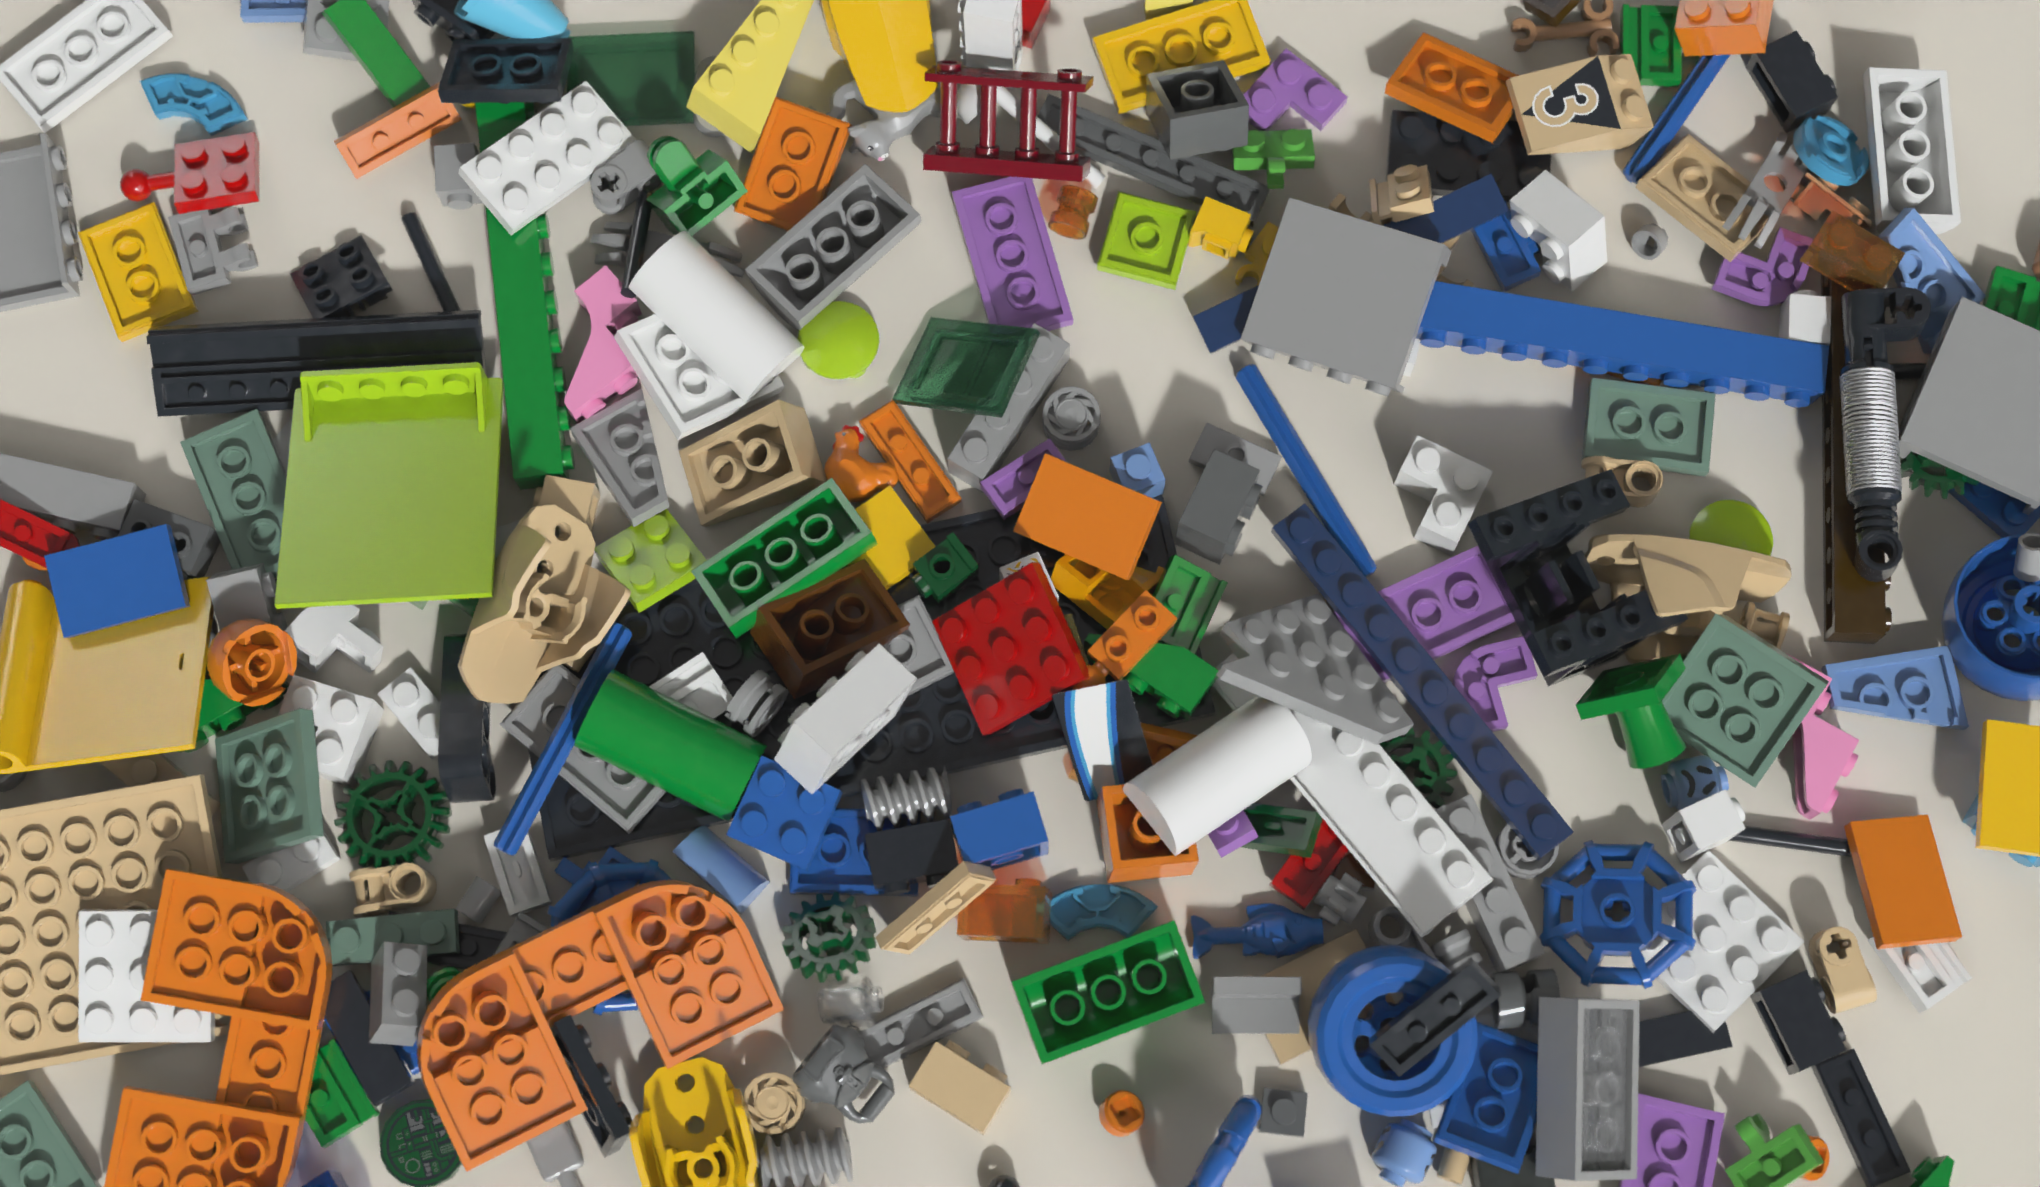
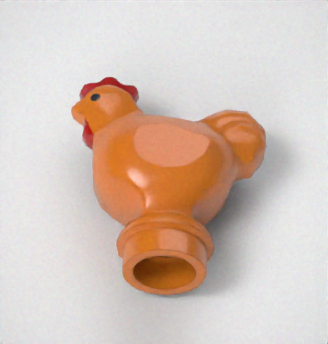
[824,425,899,503]

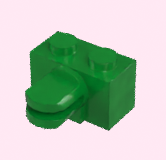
[646,136,748,236]

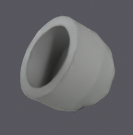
[1631,223,1668,260]

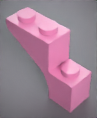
[564,265,642,424]
[1787,654,1859,820]

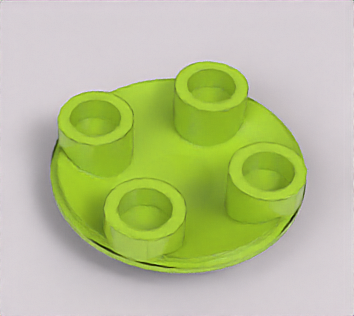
[798,301,879,379]
[1689,499,1773,556]

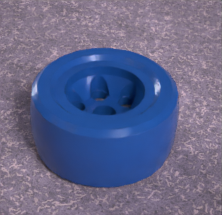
[1941,534,2040,701]
[1308,945,1478,1117]

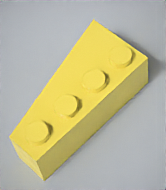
[686,0,814,154]

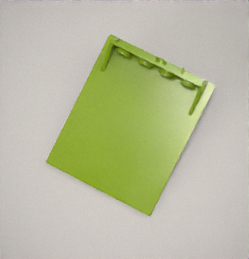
[275,362,504,609]

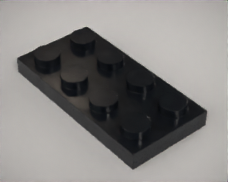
[1386,110,1551,202]

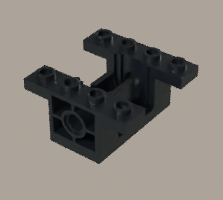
[1468,469,1688,687]

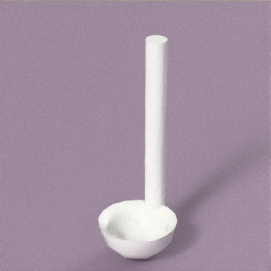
[957,84,1105,188]

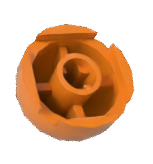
[207,618,297,707]

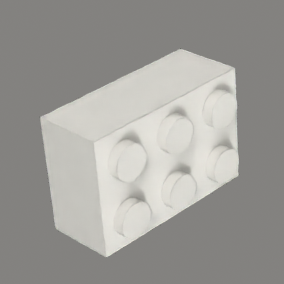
[774,644,917,794]

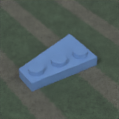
[1878,208,1986,354]
[1821,645,1969,730]

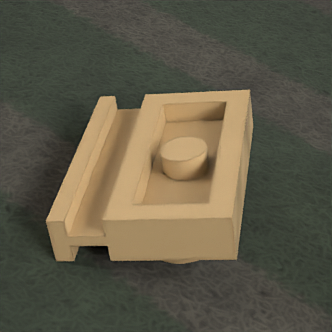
[1369,165,1434,225]

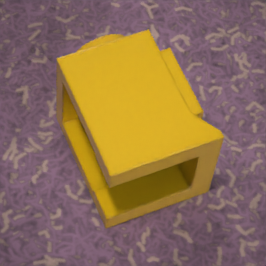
[1188,197,1254,259]

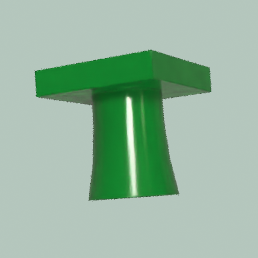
[1576,654,1686,769]

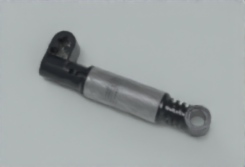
[1839,287,1931,582]

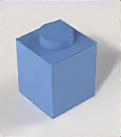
[1109,442,1166,498]

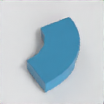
[140,73,248,136]
[1037,884,1158,941]

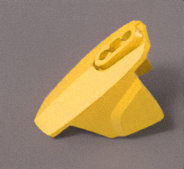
[820,0,938,113]
[629,1057,759,1187]

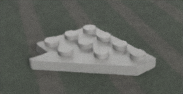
[1216,593,1414,745]

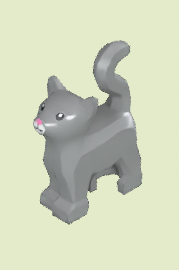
[807,80,941,161]

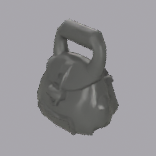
[792,1025,895,1123]

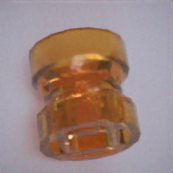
[1048,185,1098,240]

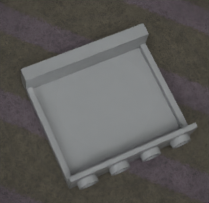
[0,133,83,312]
[1241,197,1452,396]
[1898,297,2040,515]

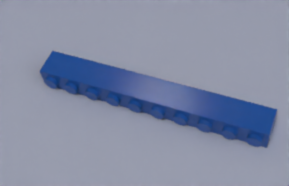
[1416,281,1829,407]

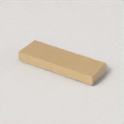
[875,861,997,955]

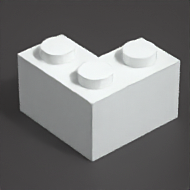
[1510,170,1607,292]
[1394,435,1493,556]
[278,675,384,788]

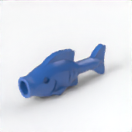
[1191,903,1324,959]

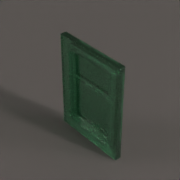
[567,31,696,126]
[892,317,1040,418]

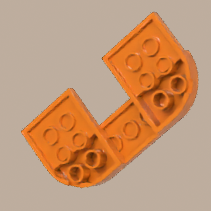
[104,868,332,1187]
[417,880,784,1172]

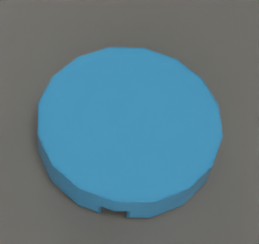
[1793,115,1870,186]

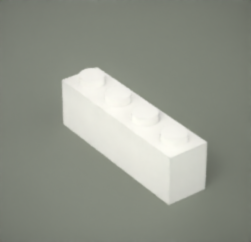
[958,0,1023,90]

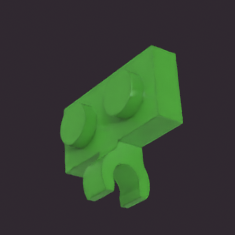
[1231,129,1315,189]
[1725,1113,1825,1187]

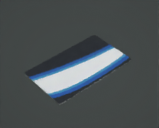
[1052,680,1153,801]

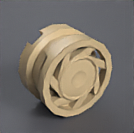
[743,1072,806,1136]

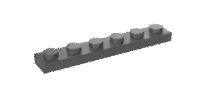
[1037,94,1270,227]

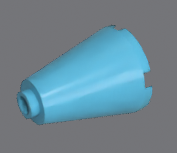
[454,0,571,39]

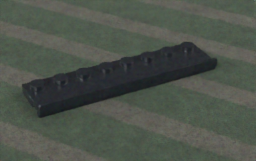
[146,310,487,417]

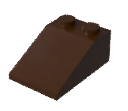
[750,559,910,699]

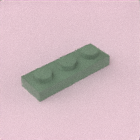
[326,909,460,967]

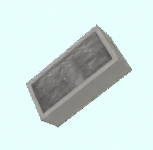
[1536,997,1640,1181]

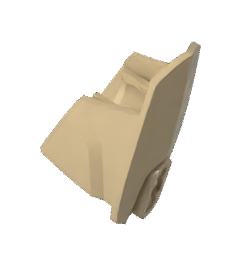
[458,504,631,704]
[1585,534,1792,664]

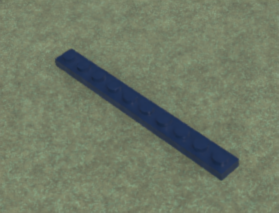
[1271,503,1574,860]

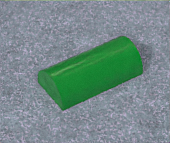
[691,478,878,639]
[574,669,767,822]
[1011,920,1206,1064]

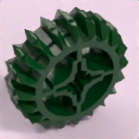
[334,760,452,868]

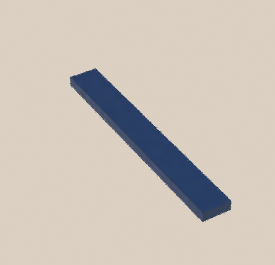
[1193,174,1509,355]

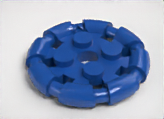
[1186,1095,1262,1187]

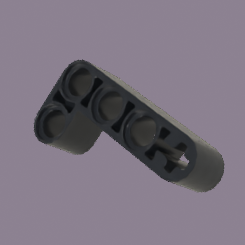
[438,633,496,803]

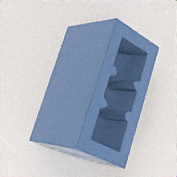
[672,826,770,914]

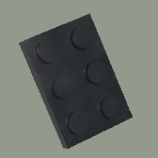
[438,38,574,104]
[551,1015,632,1158]

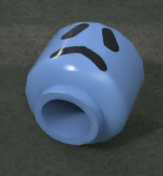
[1661,755,1729,811]
[1372,1118,1437,1187]

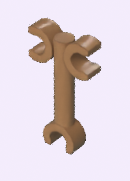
[1510,0,1620,57]

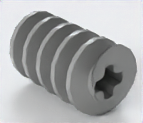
[860,765,952,831]
[760,1127,853,1187]

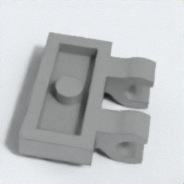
[168,207,258,295]

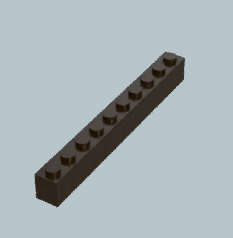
[1821,233,1892,644]

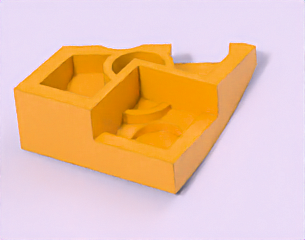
[1051,554,1165,630]

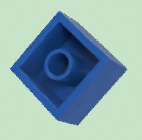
[726,756,843,871]
[950,789,1049,871]

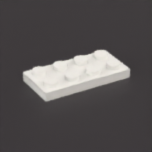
[0,0,173,133]
[458,81,637,235]

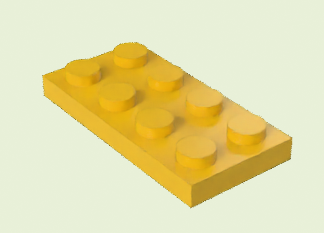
[1092,0,1270,114]

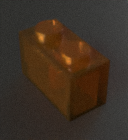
[1800,210,1905,291]
[957,878,1052,944]

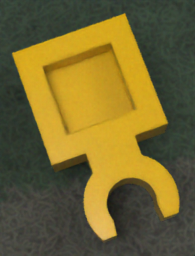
[1235,221,1279,286]

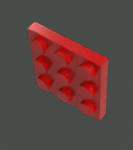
[932,562,1090,735]

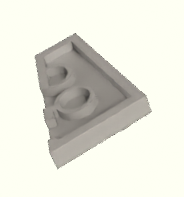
[570,388,670,527]

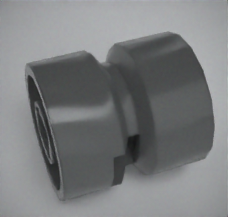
[1490,969,1560,1029]

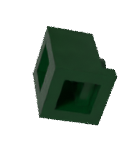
[911,532,979,604]

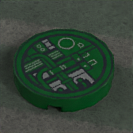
[380,1099,462,1187]

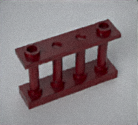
[923,60,1094,182]

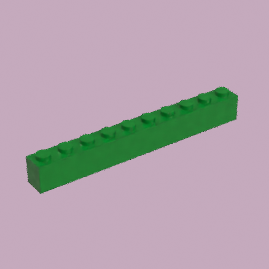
[475,102,575,490]

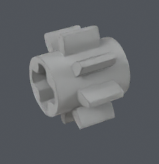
[1313,872,1367,926]

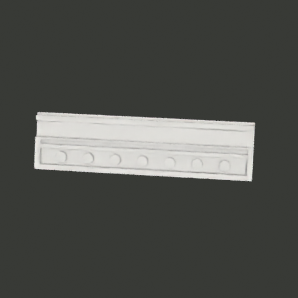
[1213,653,1494,937]

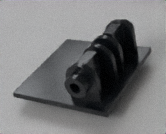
[290,235,393,318]

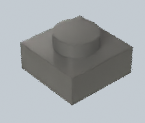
[1259,1088,1308,1138]

